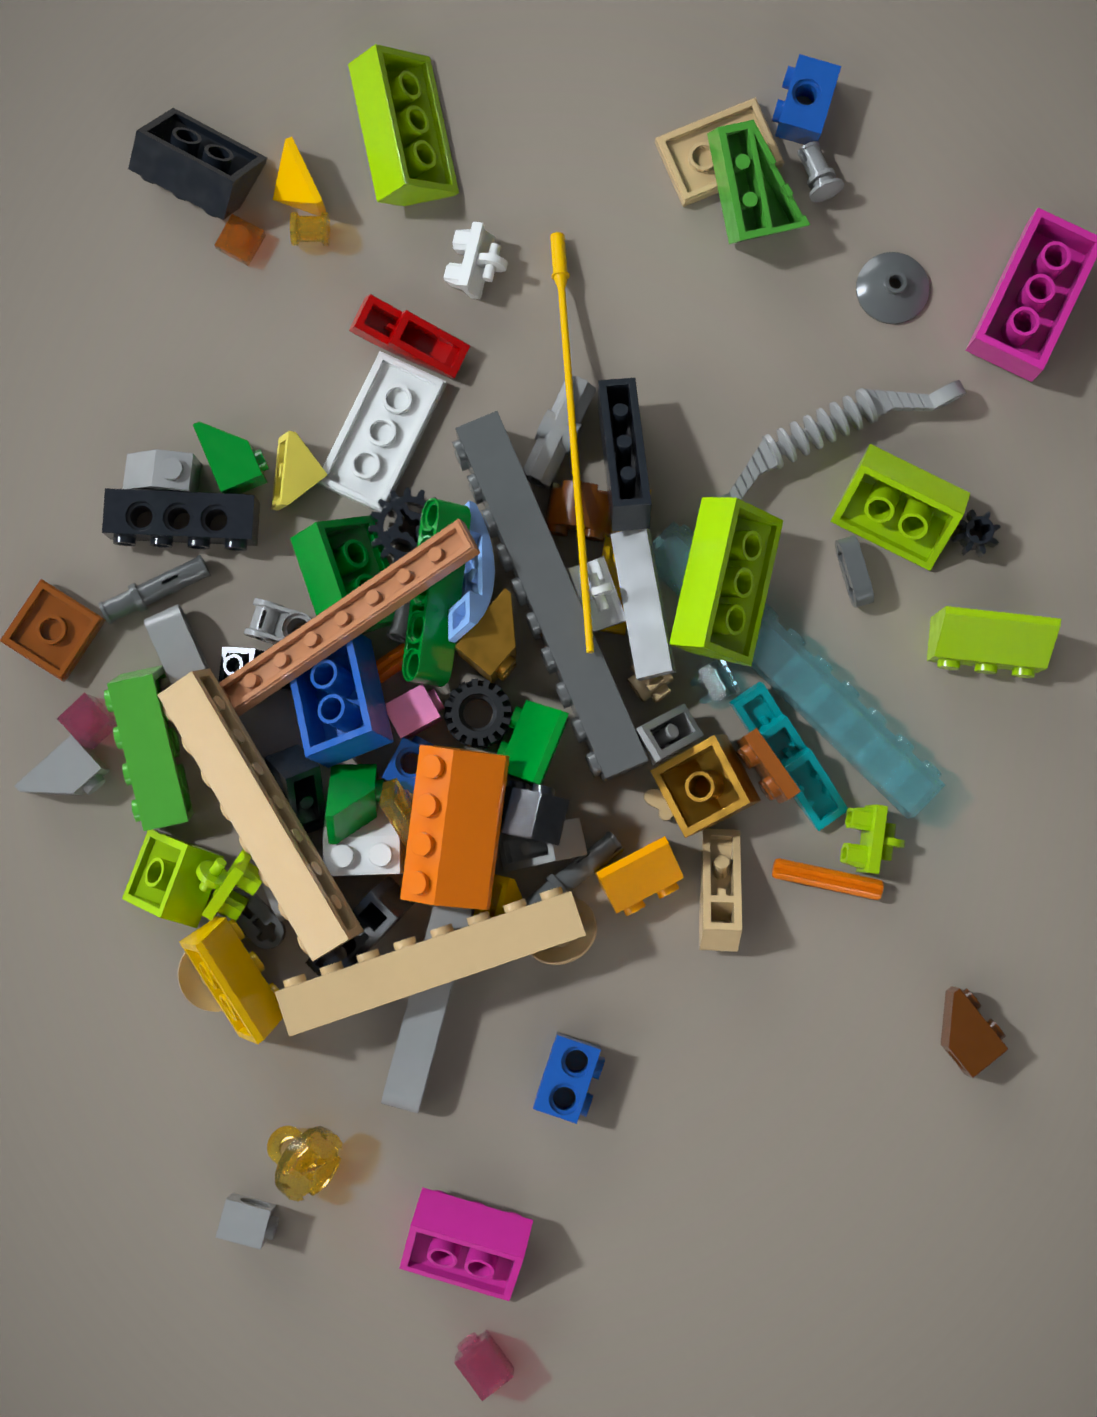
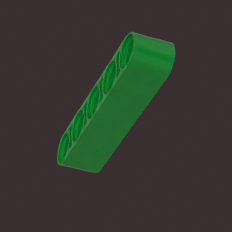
[402,498,471,687]

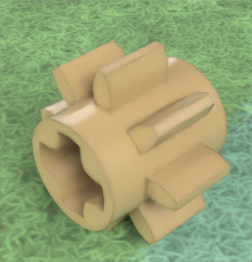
[627,664,674,703]

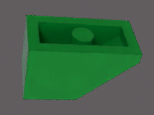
[193,421,269,494]
[325,764,386,844]

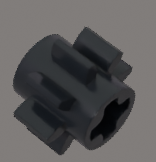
[952,509,1001,557]

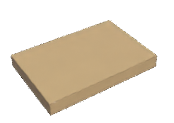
[655,97,784,207]

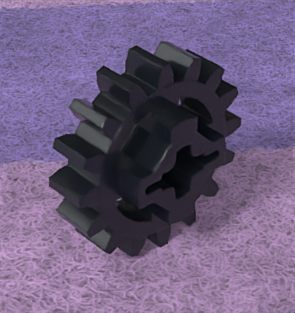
[368,487,437,563]

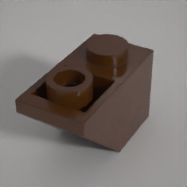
[941,986,1008,1078]

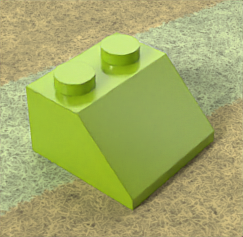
[122,829,224,928]

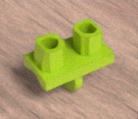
[840,804,905,874]
[196,849,262,921]

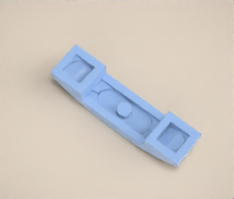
[448,500,495,643]

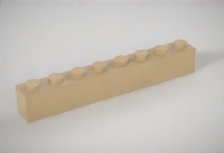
[157,668,364,961]
[275,886,586,1037]

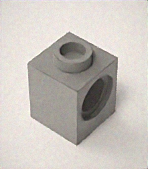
[216,1193,279,1249]

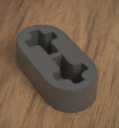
[835,535,874,608]
[229,888,286,949]

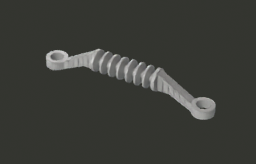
[696,380,966,513]

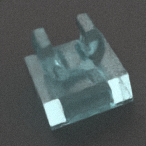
[690,660,741,704]

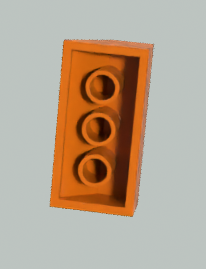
[400,745,510,910]

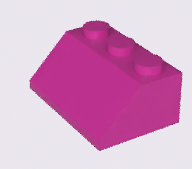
[399,1187,533,1301]

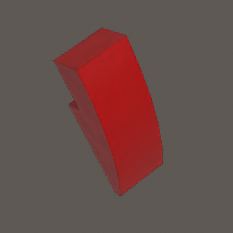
[349,294,470,379]

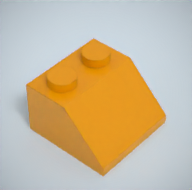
[595,836,684,916]

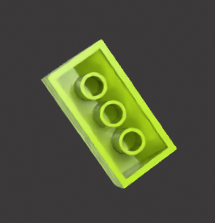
[348,44,459,206]
[669,497,784,666]

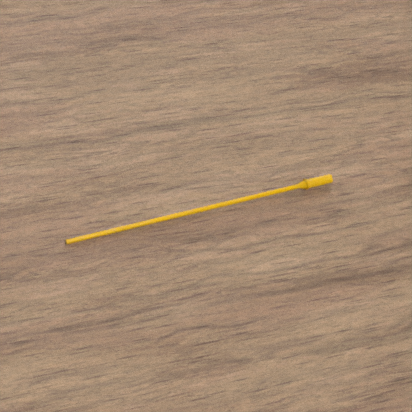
[550,232,594,653]

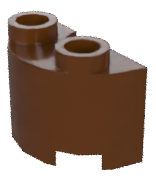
[545,480,617,542]

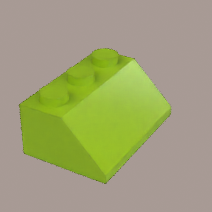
[830,444,971,571]
[927,606,1061,678]

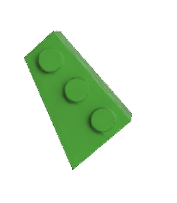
[707,120,810,244]

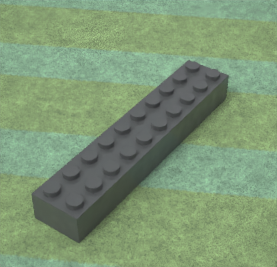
[452,411,648,783]

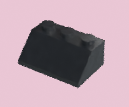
[128,108,267,220]

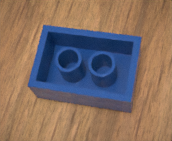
[290,634,394,768]

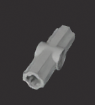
[523,376,596,489]

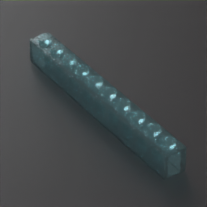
[652,521,945,819]

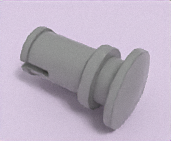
[797,141,844,202]

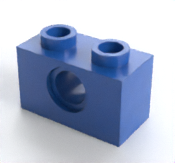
[772,54,841,145]

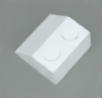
[323,799,404,876]

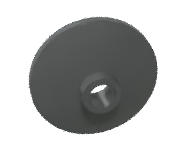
[856,252,929,324]

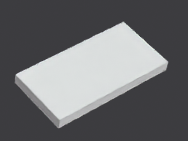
[317,351,447,513]

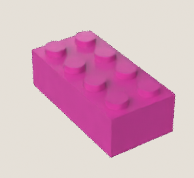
[965,208,1097,382]

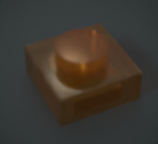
[214,214,266,266]

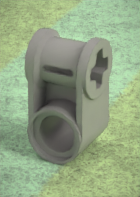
[244,598,312,644]

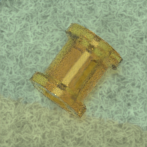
[290,212,330,246]

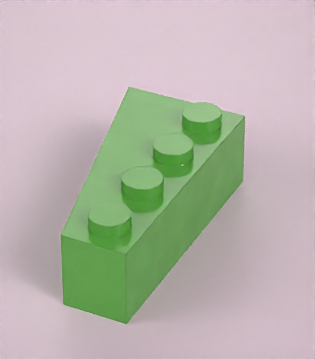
[104,665,194,831]

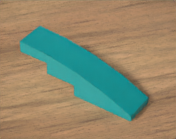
[729,681,848,831]

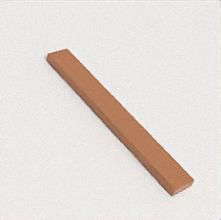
[219,519,480,717]

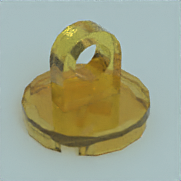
[267,1126,342,1202]

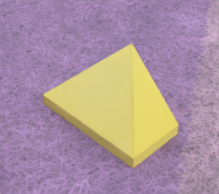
[271,431,328,511]

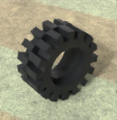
[444,678,512,748]

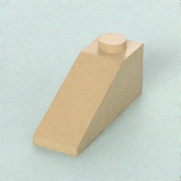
[699,828,742,952]

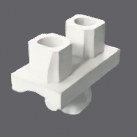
[444,222,508,299]
[568,556,626,633]

